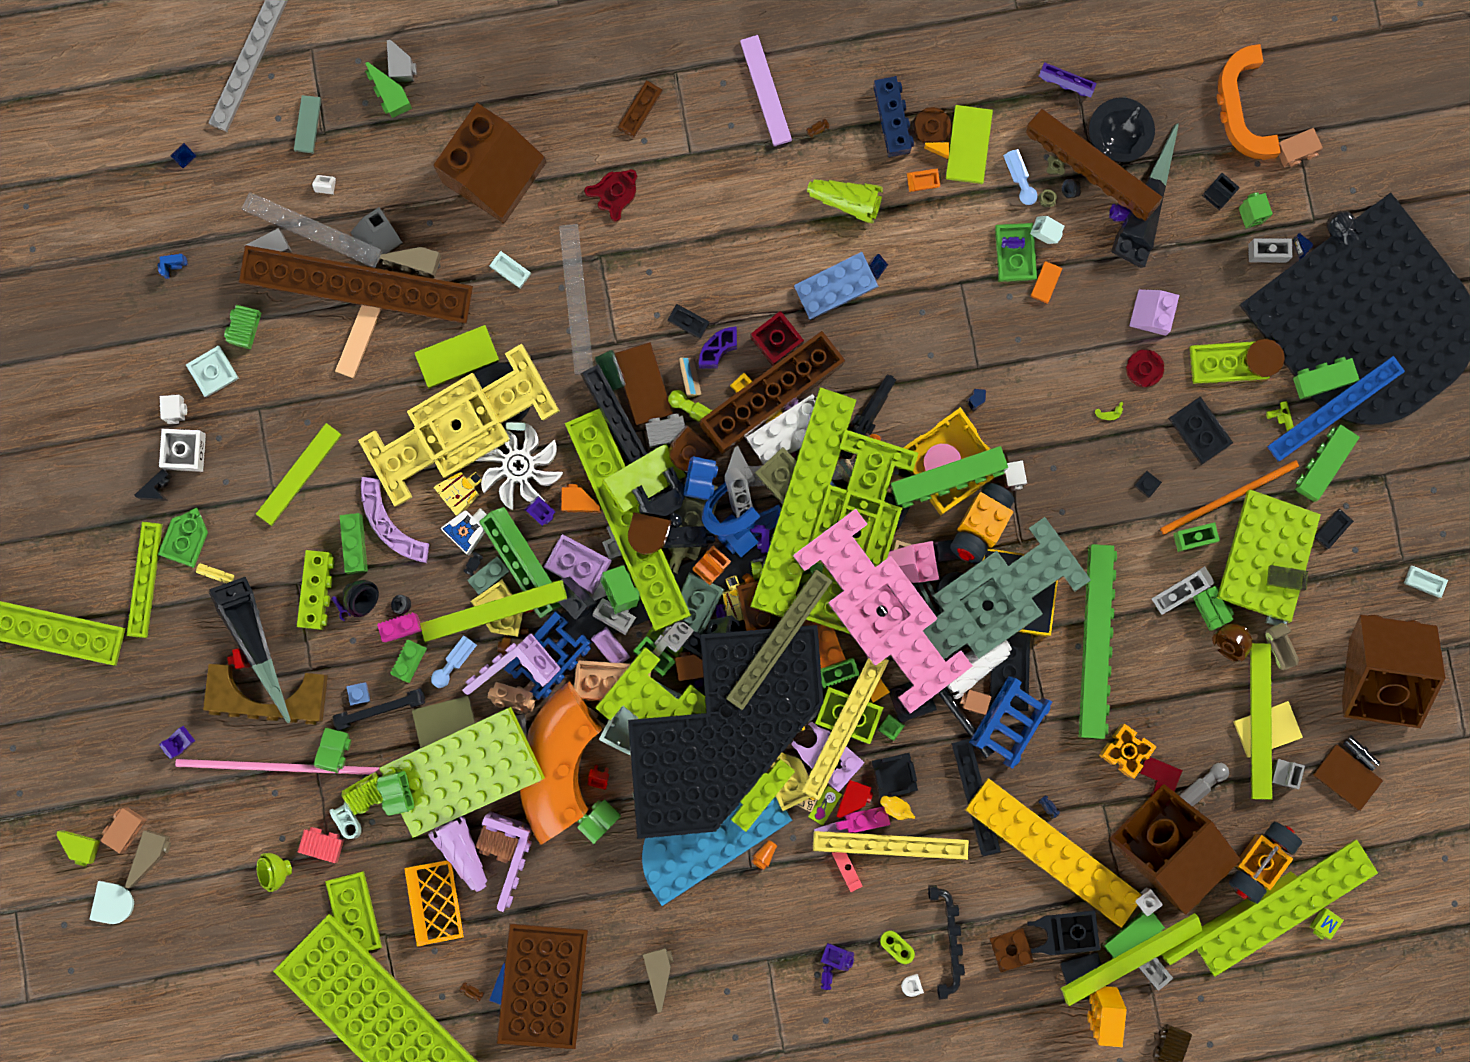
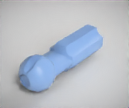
[1003,149,1037,205]
[431,635,477,688]

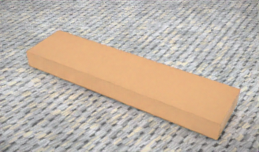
[335,305,382,379]

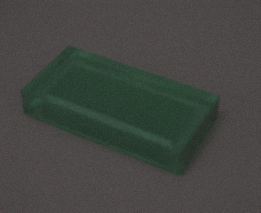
[595,350,626,392]

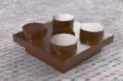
[989,928,1034,973]

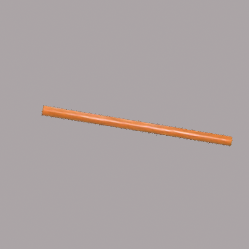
[1160,460,1299,535]

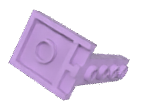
[463,634,561,695]
[482,811,532,912]

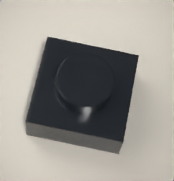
[1134,471,1162,498]

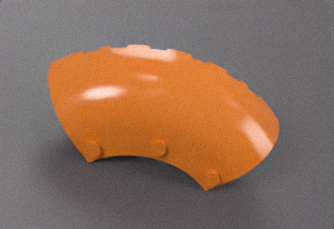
[520,681,603,845]

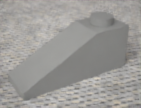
[1152,566,1215,615]

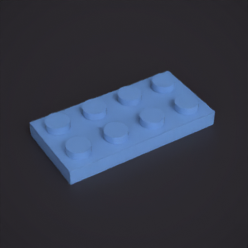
[794,252,879,320]

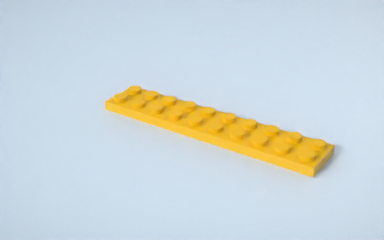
[965,778,1142,928]

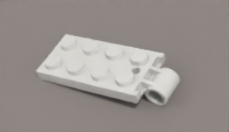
[746,394,815,465]

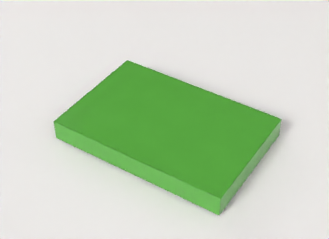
[995,223,1037,282]

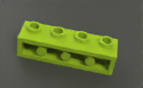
[297,550,334,630]

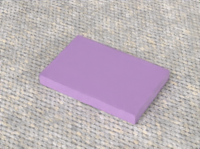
[543,534,612,594]

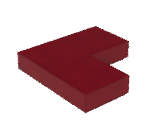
[1139,757,1183,806]

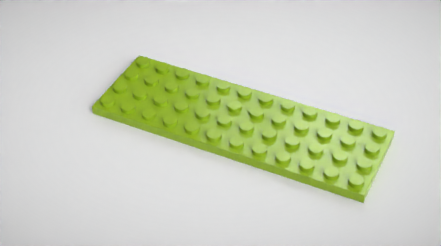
[273,914,478,1062]

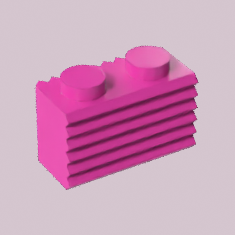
[377,612,422,643]

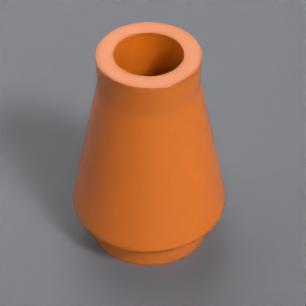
[751,840,777,870]

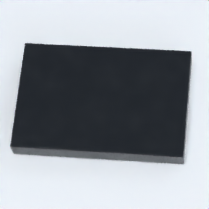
[1168,396,1233,465]

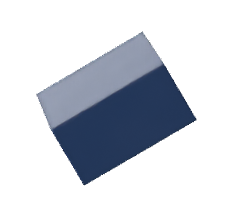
[966,389,986,411]

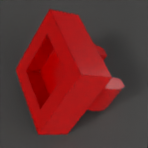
[227,648,252,669]
[587,765,609,790]

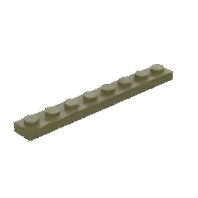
[725,569,832,710]

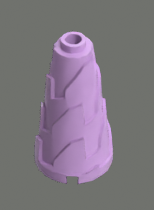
[428,816,487,892]

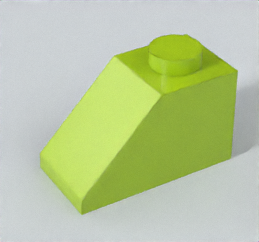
[56,830,100,866]

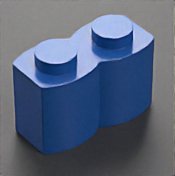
[684,456,718,500]

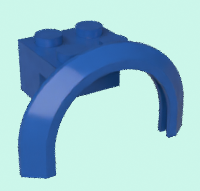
[702,482,761,557]

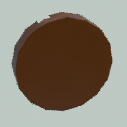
[913,107,951,144]
[1245,339,1285,377]

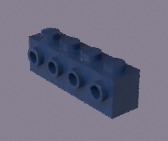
[873,76,914,158]

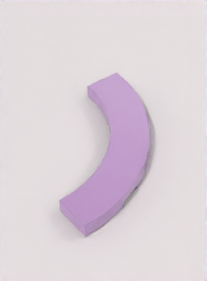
[361,477,430,563]

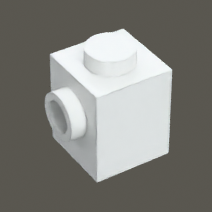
[160,395,187,424]

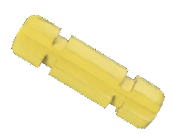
[196,563,234,583]

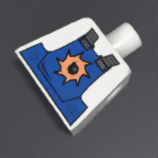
[441,508,487,556]

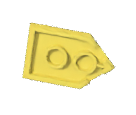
[471,580,523,637]
[767,753,811,811]

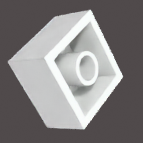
[159,429,206,472]

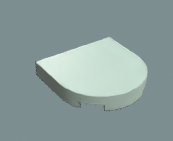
[90,881,134,924]

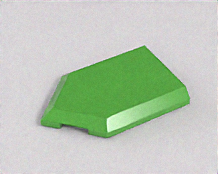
[158,508,208,568]

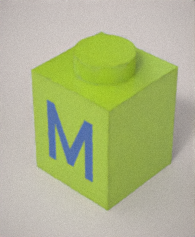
[1309,908,1344,940]

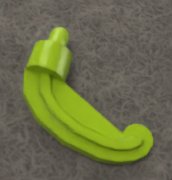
[1095,402,1123,420]

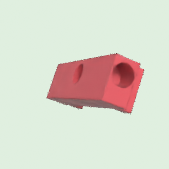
[831,852,863,892]

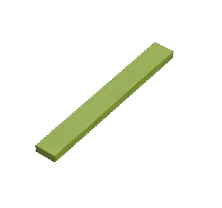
[420,580,567,642]
[1250,643,1272,799]
[1161,871,1302,965]
[1061,913,1203,1006]

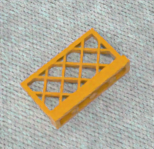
[404,860,464,947]

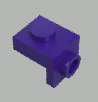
[159,726,195,759]

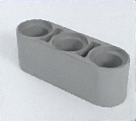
[725,468,752,518]

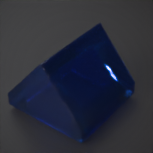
[170,143,196,168]
[868,254,888,280]

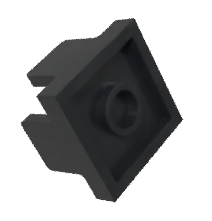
[872,752,918,799]

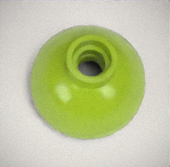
[257,853,292,892]

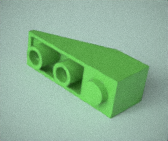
[365,62,412,118]

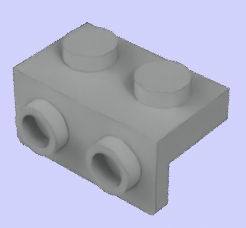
[652,621,694,657]

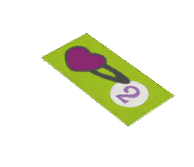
[808,786,842,826]

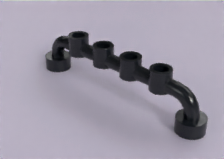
[928,885,965,1000]

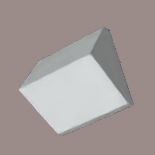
[312,175,336,194]

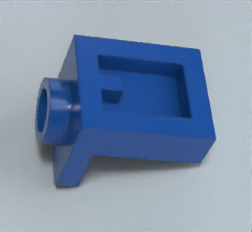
[157,254,188,279]

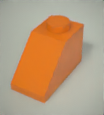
[561,484,601,513]

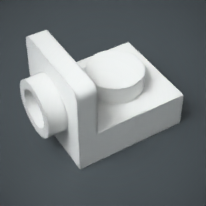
[1135,888,1163,916]

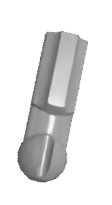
[1179,763,1229,806]

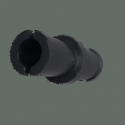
[1343,735,1381,771]

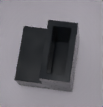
[1202,173,1240,211]

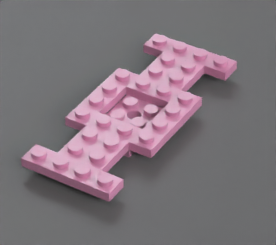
[793,509,973,713]

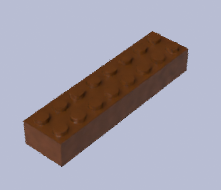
[699,331,845,455]

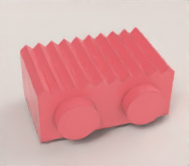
[298,827,344,863]

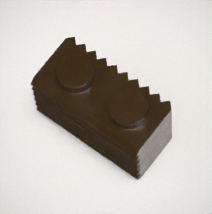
[1153,1024,1192,1062]

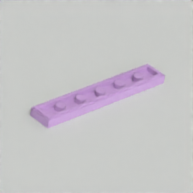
[740,35,792,147]

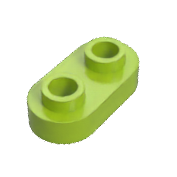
[880,930,915,964]

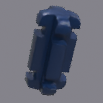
[1039,795,1060,819]

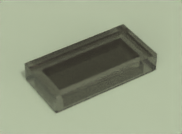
[1267,565,1308,591]

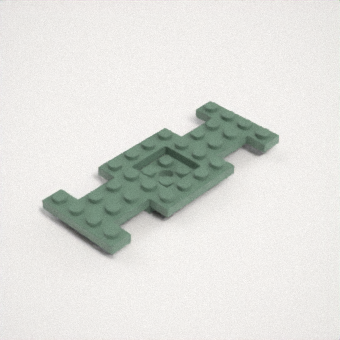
[922,517,1091,660]

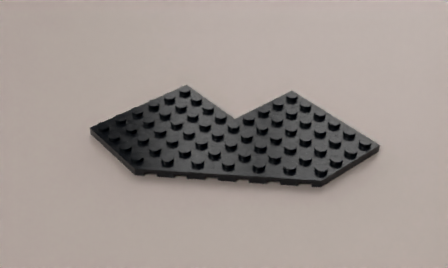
[628,625,823,839]

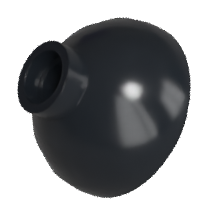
[343,580,379,617]

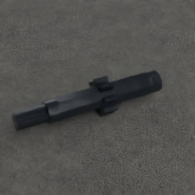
[839,374,897,460]

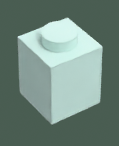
[1030,216,1064,244]

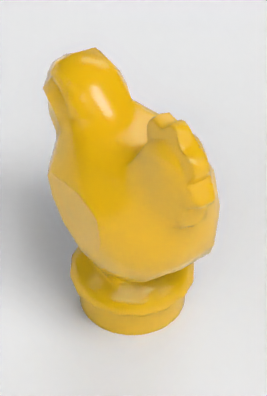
[880,796,915,820]

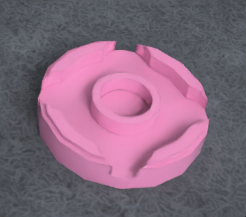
[923,444,961,471]

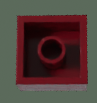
[750,311,804,366]

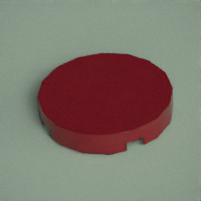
[1126,349,1164,388]

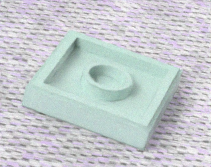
[186,345,239,398]

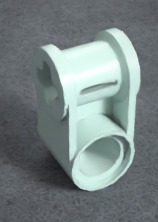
[329,802,362,839]

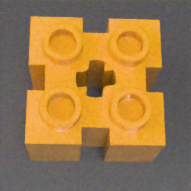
[1099,724,1156,779]

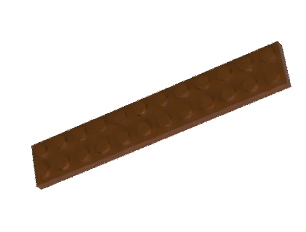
[239,245,473,324]

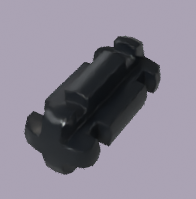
[463,552,483,576]

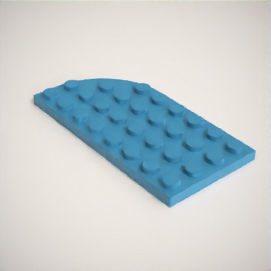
[642,796,792,906]

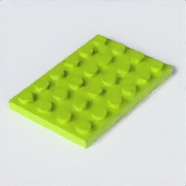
[1217,489,1321,623]

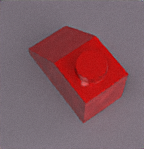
[836,780,873,818]

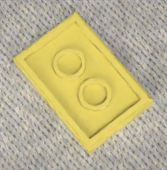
[1233,701,1303,758]

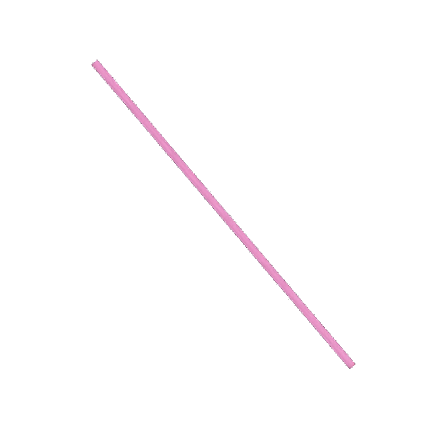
[175,759,382,775]

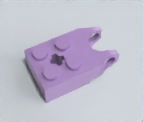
[791,721,864,792]

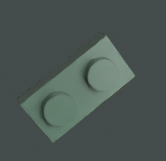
[467,556,510,595]

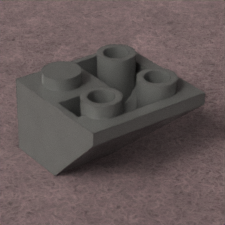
[350,207,403,264]

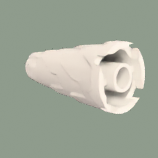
[946,640,1012,699]

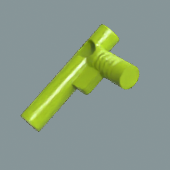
[1266,401,1294,431]

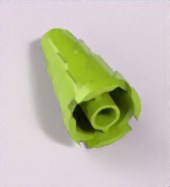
[807,179,883,224]

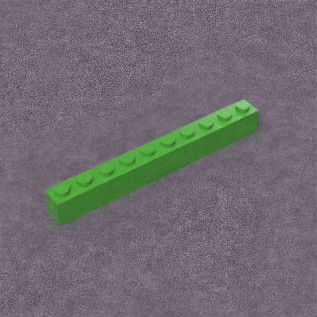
[1078,544,1117,739]

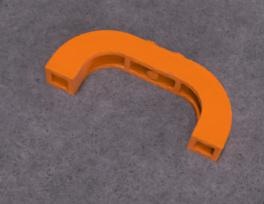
[1217,44,1281,160]

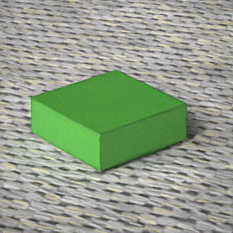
[878,714,905,741]

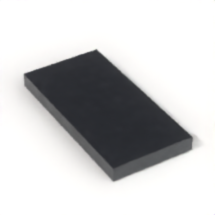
[989,633,1030,711]

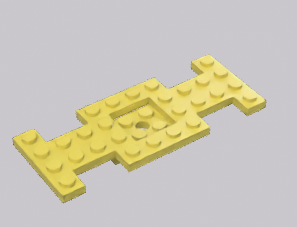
[358,344,560,507]

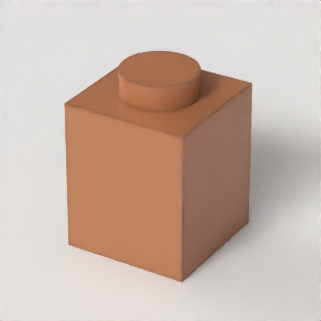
[960,690,991,715]

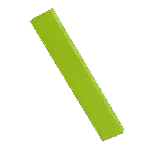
[256,423,342,526]
[127,522,163,638]

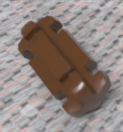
[806,119,829,138]
[459,983,484,1002]

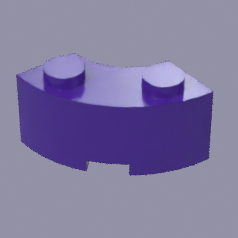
[699,327,737,369]

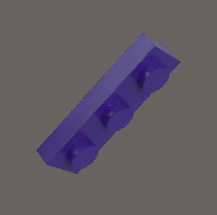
[1039,62,1096,97]

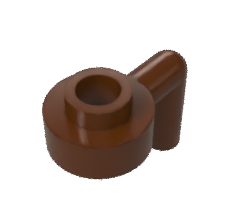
[498,627,529,656]

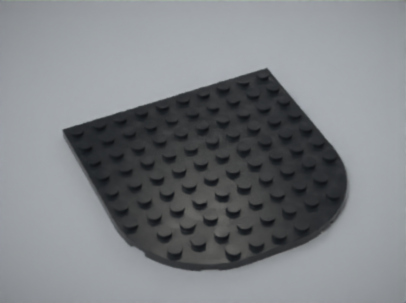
[1239,192,1470,425]

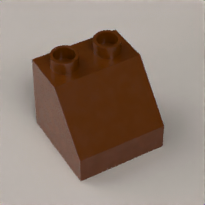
[433,102,546,224]
[1342,615,1446,729]
[1109,784,1241,915]

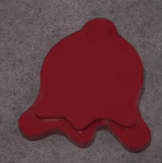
[584,169,638,222]

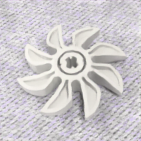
[476,423,563,510]

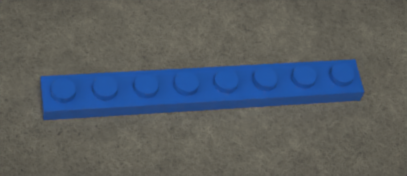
[1267,356,1405,462]

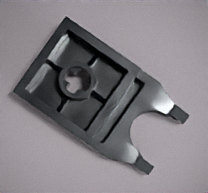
[1027,910,1100,955]

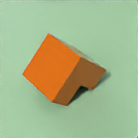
[692,545,731,585]

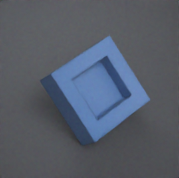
[346,682,370,706]

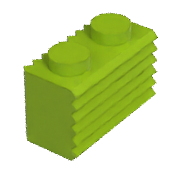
[342,771,383,815]

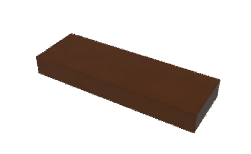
[618,80,663,138]

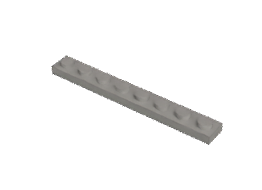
[208,0,288,132]

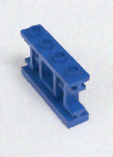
[504,611,592,700]

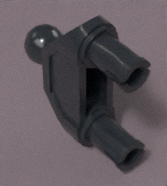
[631,467,685,527]

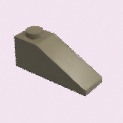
[125,830,171,888]
[643,947,674,1013]

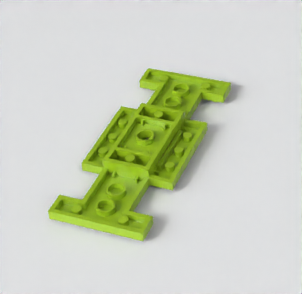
[794,430,918,634]
[595,647,795,832]

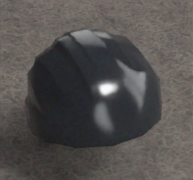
[1327,211,1359,245]

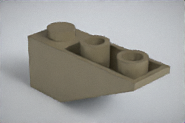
[378,247,441,278]

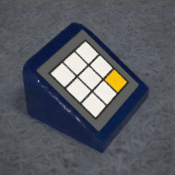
[1292,233,1313,259]

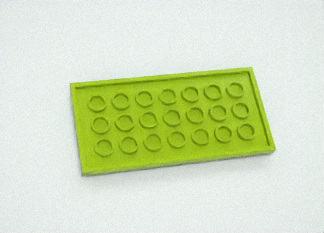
[379,707,545,838]

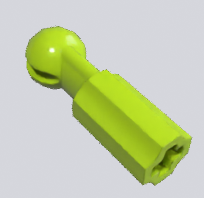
[668,390,712,423]

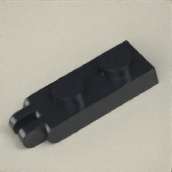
[663,526,715,548]

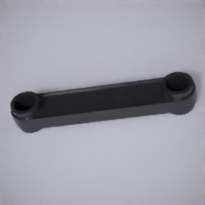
[332,688,425,731]

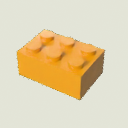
[1087,986,1127,1047]

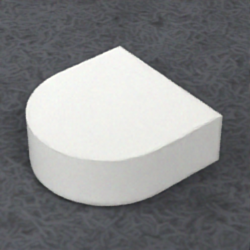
[901,974,924,997]

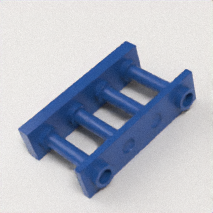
[969,676,1052,769]

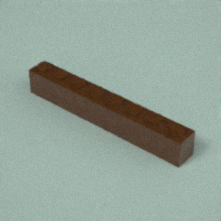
[1026,109,1162,221]

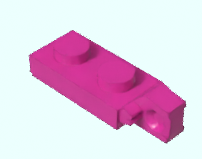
[835,806,890,833]

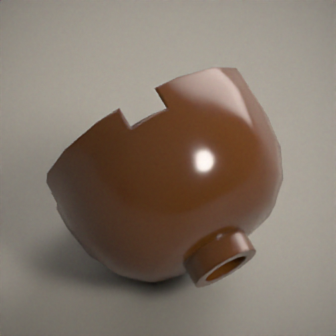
[1212,624,1253,662]

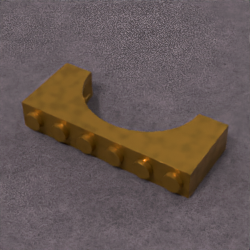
[203,664,328,725]

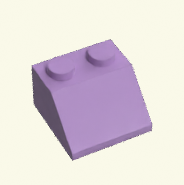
[1129,290,1179,336]

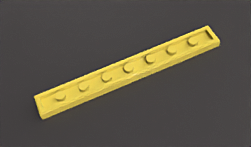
[801,658,889,800]
[813,831,969,860]

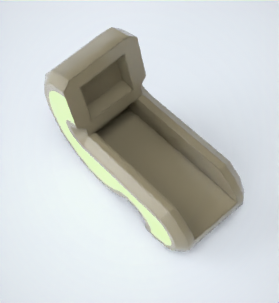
[1265,623,1299,671]

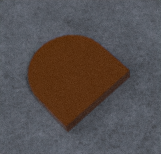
[669,425,715,471]
[628,512,671,555]

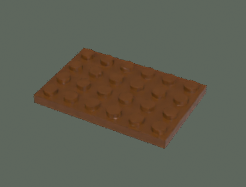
[496,923,588,1049]

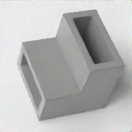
[1272,759,1305,789]

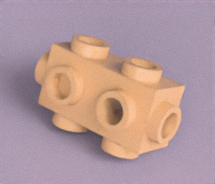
[487,681,536,714]

